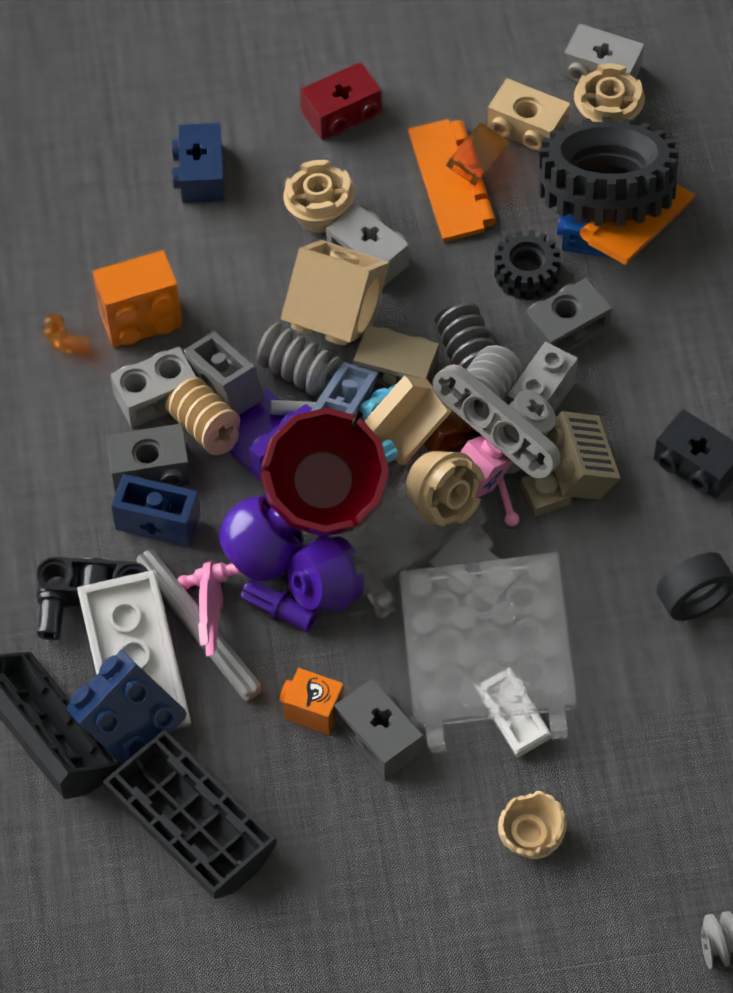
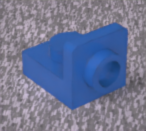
[557,214,605,257]

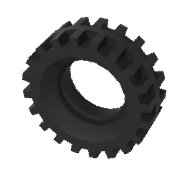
[539,117,679,226]

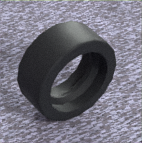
[656,552,733,621]

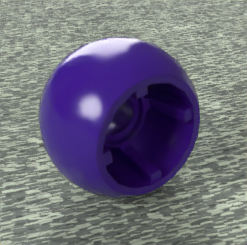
[219,496,304,581]

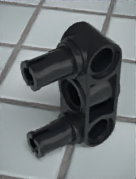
[36,557,148,640]

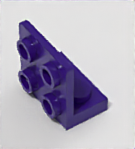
[228,389,312,482]

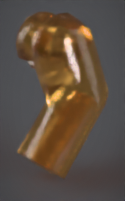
[42,314,90,355]

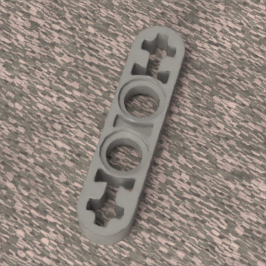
[433,364,561,479]

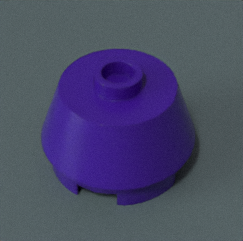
[287,536,364,612]

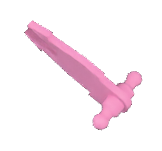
[177,561,242,657]

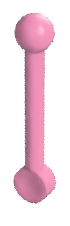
[498,477,520,527]

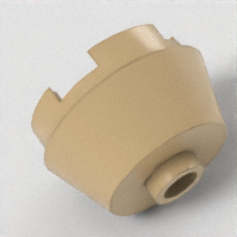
[574,63,645,123]
[283,160,355,233]
[406,451,484,527]

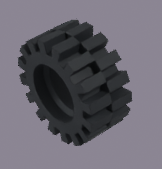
[494,230,561,300]

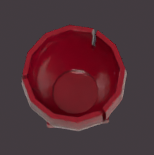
[260,407,390,537]

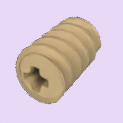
[165,377,240,455]

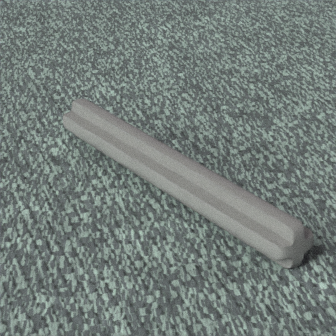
[136,549,262,701]

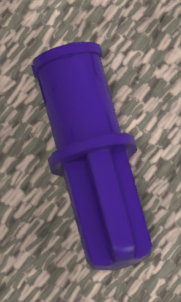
[241,580,319,633]

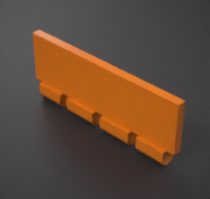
[408,119,497,243]
[580,184,696,265]

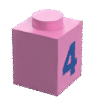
[460,436,513,498]

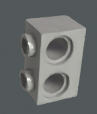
[110,346,196,428]

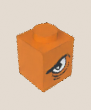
[279,668,344,735]

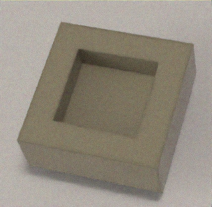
[520,471,571,517]

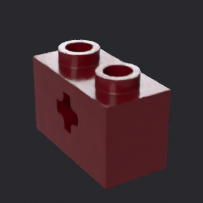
[300,62,382,140]

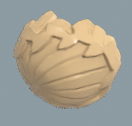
[498,791,567,859]

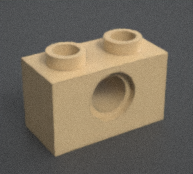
[487,78,570,151]

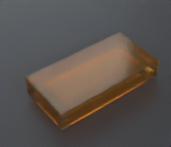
[446,122,509,186]

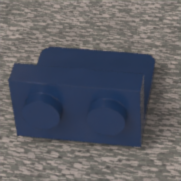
[66,649,187,764]

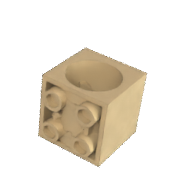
[281,240,390,345]

